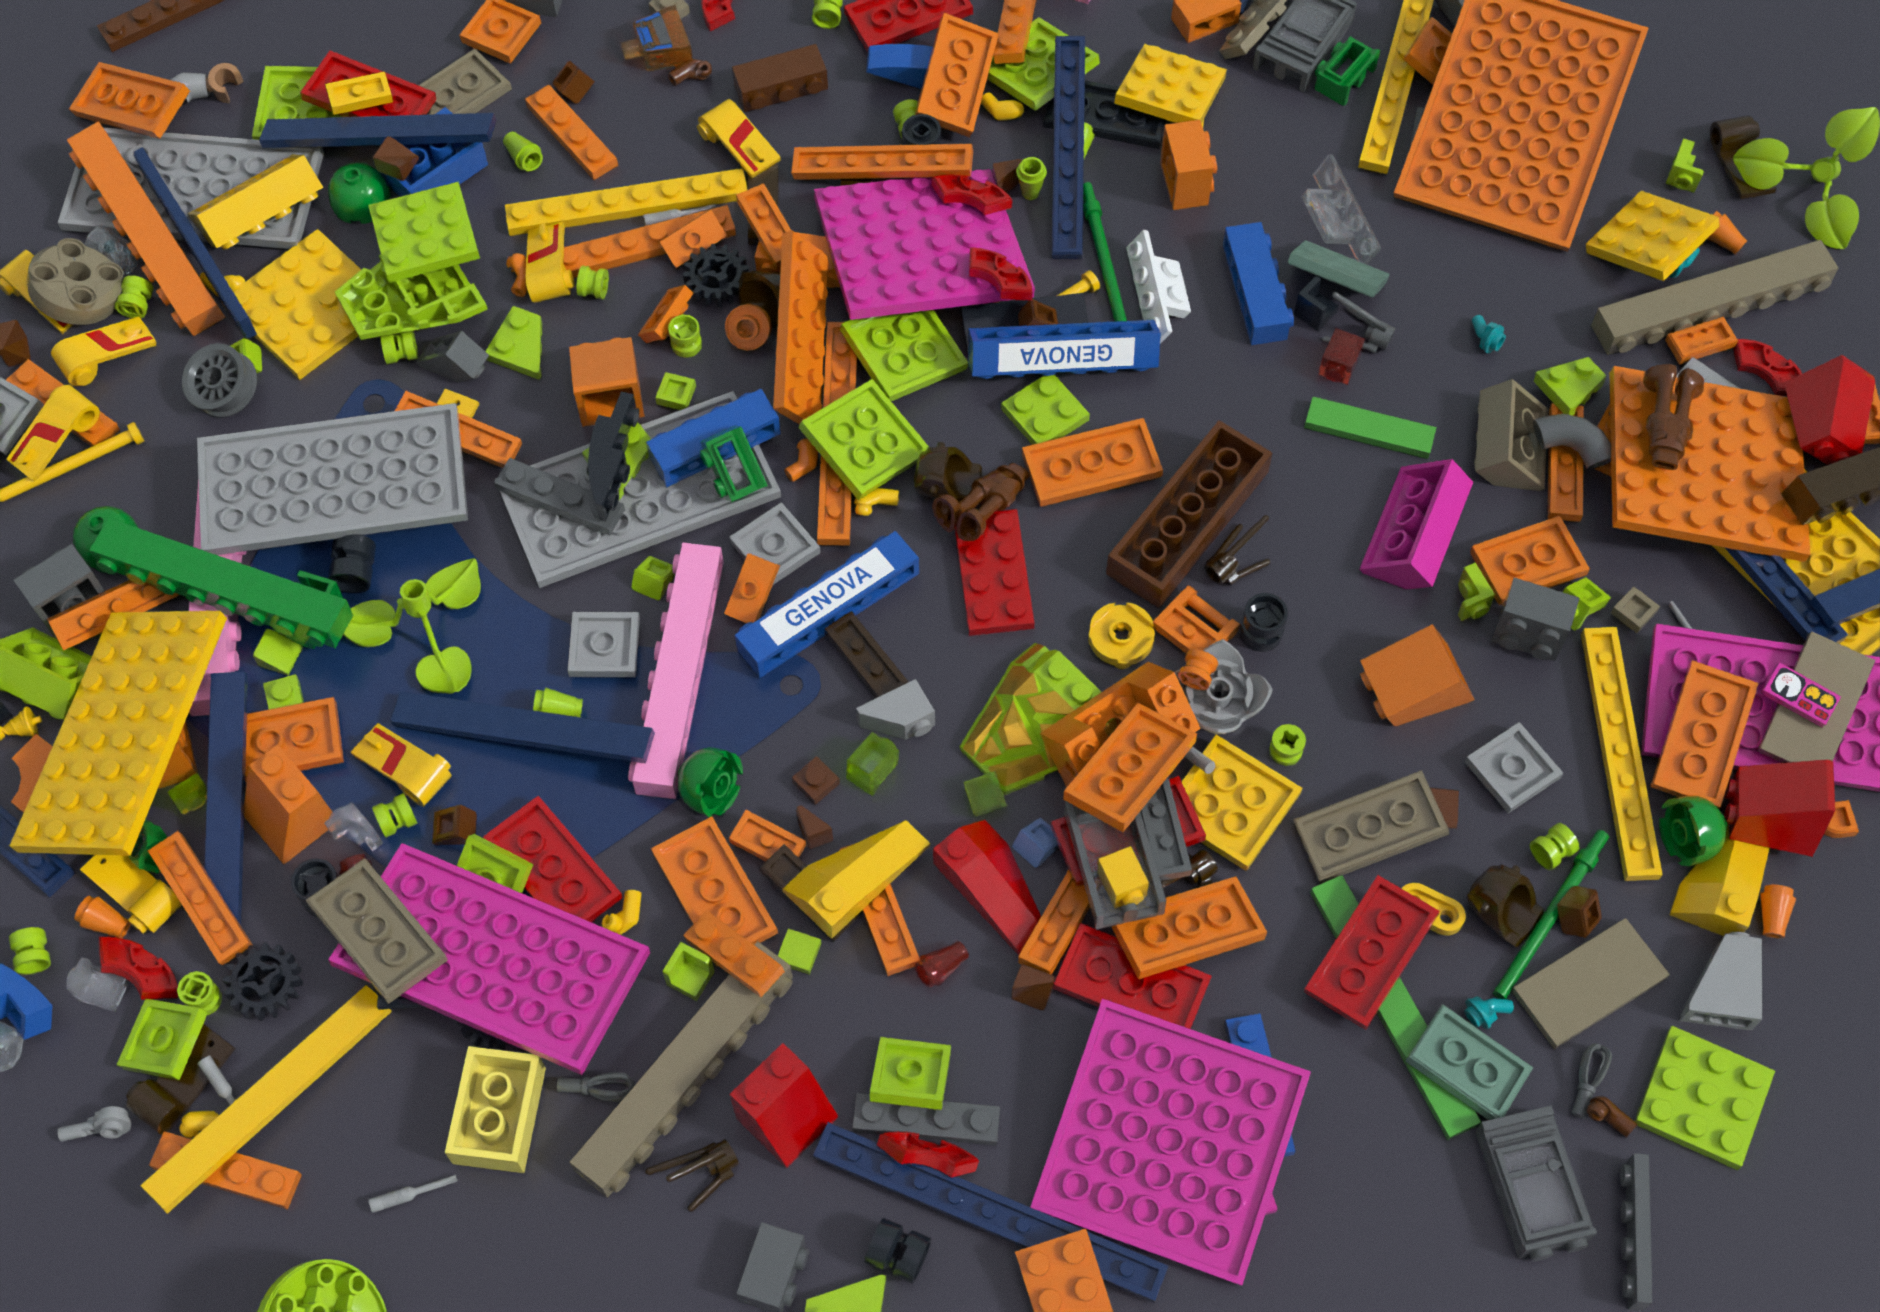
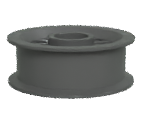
[182,343,257,417]

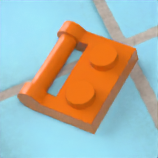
[1153,586,1241,653]

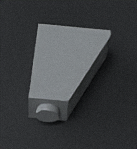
[1680,932,1762,1031]

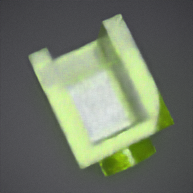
[846,732,899,796]

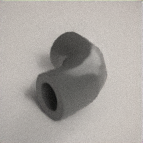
[1533,414,1611,470]

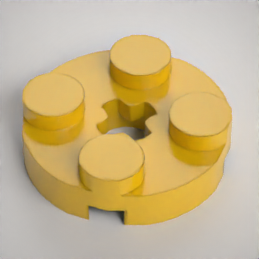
[1088,603,1155,669]

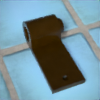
[1710,115,1777,199]
[126,1024,236,1134]

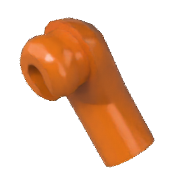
[506,253,527,297]
[784,438,819,483]

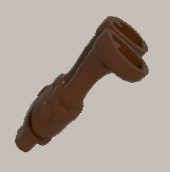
[1643,364,1704,470]
[932,462,1030,541]

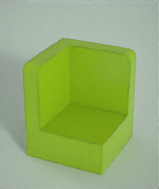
[663,942,715,1001]

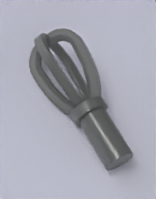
[1571,1043,1612,1119]
[557,1072,634,1102]

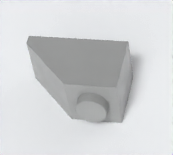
[856,679,935,740]

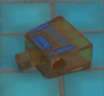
[620,5,693,71]

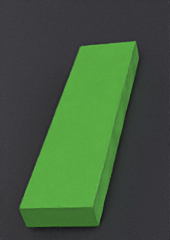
[1304,397,1437,459]

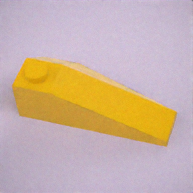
[783,820,931,939]
[1669,825,1770,936]

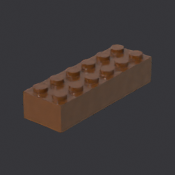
[1106,420,1273,609]

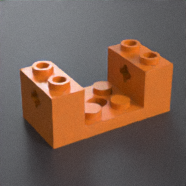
[1040,662,1201,787]

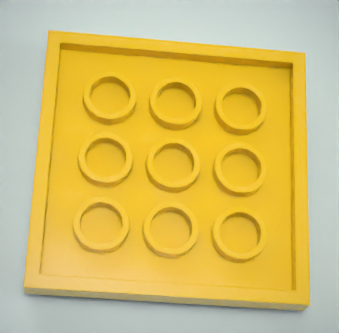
[221,229,361,380]

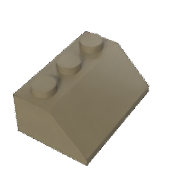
[1474,379,1548,491]

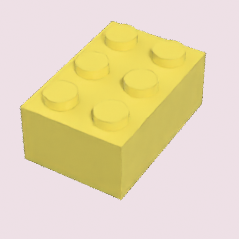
[445,1046,546,1173]

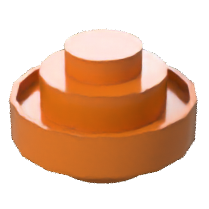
[725,304,772,351]

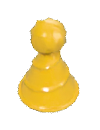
[0,706,42,741]

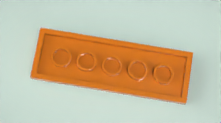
[773,231,829,425]

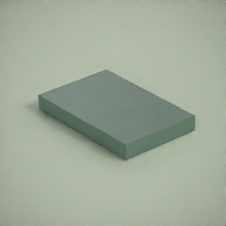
[1288,240,1390,298]
[1405,1004,1533,1120]

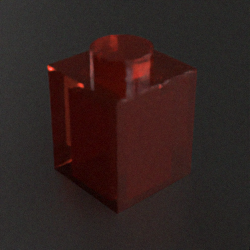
[1319,328,1365,385]

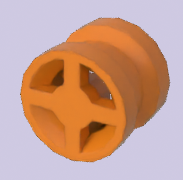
[1178,649,1219,690]

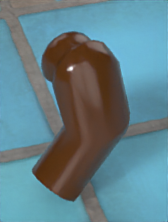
[667,59,712,86]
[1587,1096,1638,1138]

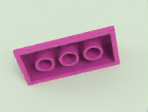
[1359,459,1473,589]

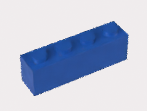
[1223,222,1294,345]
[646,389,781,487]

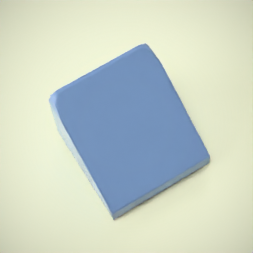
[1012,818,1059,868]

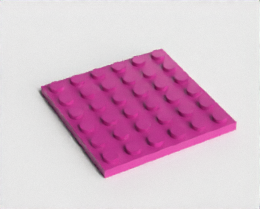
[814,169,1035,320]
[1031,998,1311,1286]

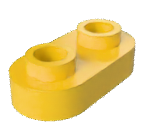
[1401,883,1466,936]

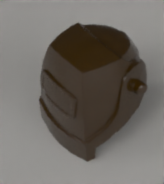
[739,271,780,327]
[914,442,982,502]
[1467,864,1544,947]

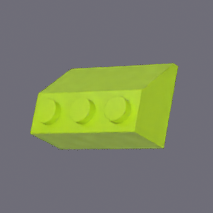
[0,627,92,720]

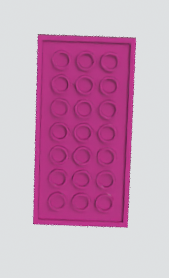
[1641,624,1880,792]
[328,843,650,1075]

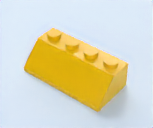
[187,154,323,250]

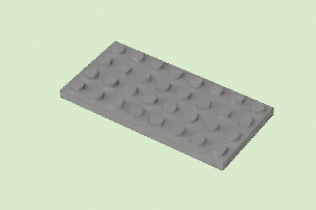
[58,126,324,249]
[495,391,781,588]
[197,403,468,555]

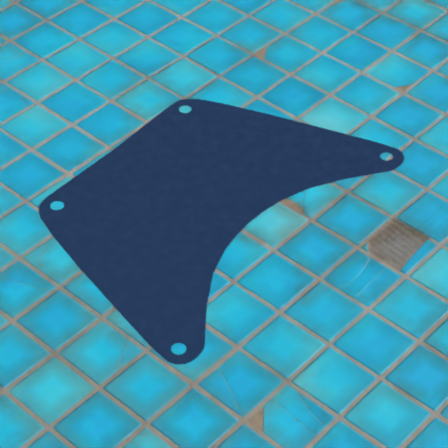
[187,379,821,897]

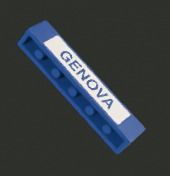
[968,320,1161,379]
[735,531,919,678]

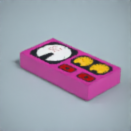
[1761,662,1841,728]

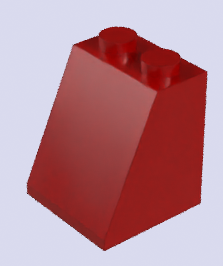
[1784,355,1875,465]
[1724,759,1835,857]
[729,1043,838,1168]

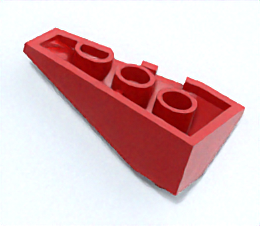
[933,820,1041,955]

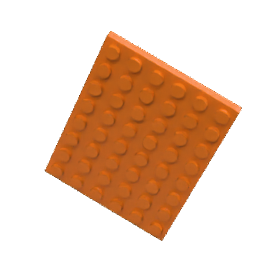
[1393,0,1649,252]

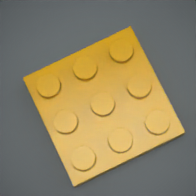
[1114,44,1227,124]
[1586,191,1719,281]
[1182,734,1303,871]

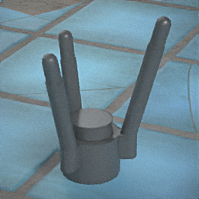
[1321,292,1396,354]

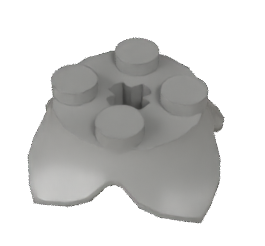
[1175,639,1273,734]

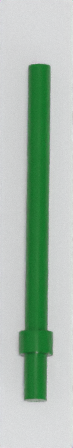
[1083,182,1127,322]
[1493,830,1609,999]

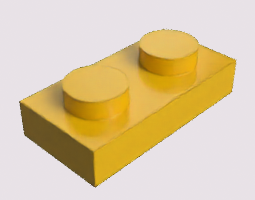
[325,72,393,115]

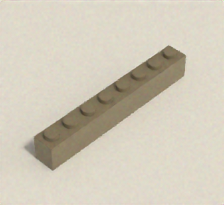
[1591,240,1839,355]
[570,941,793,1198]

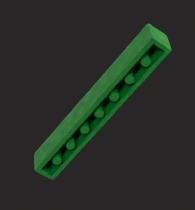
[89,518,354,649]

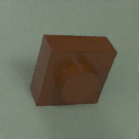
[792,756,840,805]

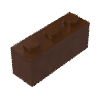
[732,44,828,112]

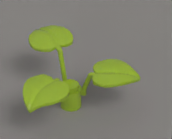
[1733,107,1880,249]
[343,558,481,694]

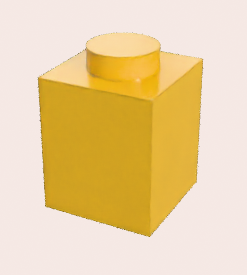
[1097,846,1149,909]

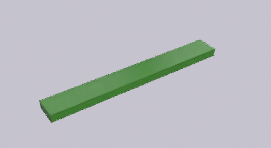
[1310,875,1481,1140]

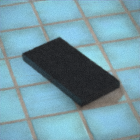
[1043,80,1166,149]
[961,293,1089,356]

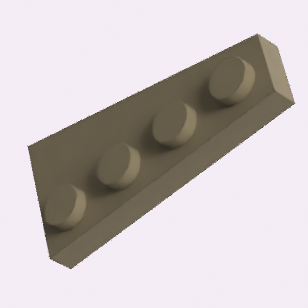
[1219,0,1287,59]

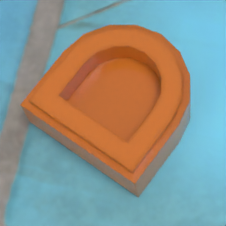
[1824,800,1859,838]

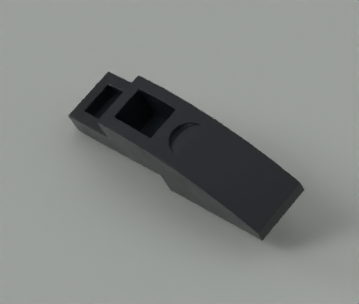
[588,391,639,521]

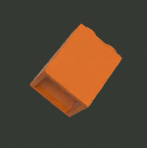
[569,337,645,427]
[1360,624,1475,726]
[244,744,339,864]

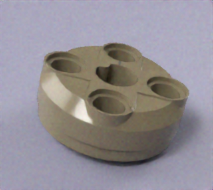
[27,238,123,325]

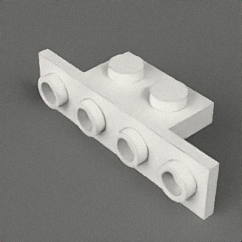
[1126,230,1191,344]

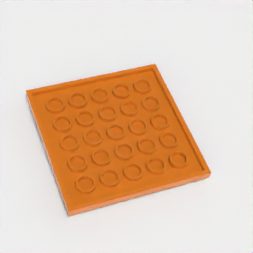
[1609,366,1811,562]

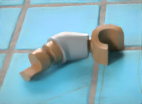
[171,63,244,104]

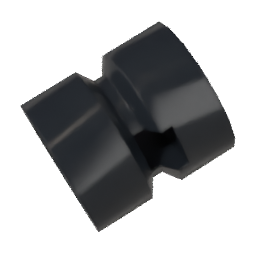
[902,114,941,145]
[328,534,376,593]
[1240,593,1288,652]
[291,858,339,917]
[864,1218,932,1284]

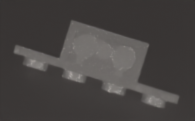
[1301,155,1381,265]

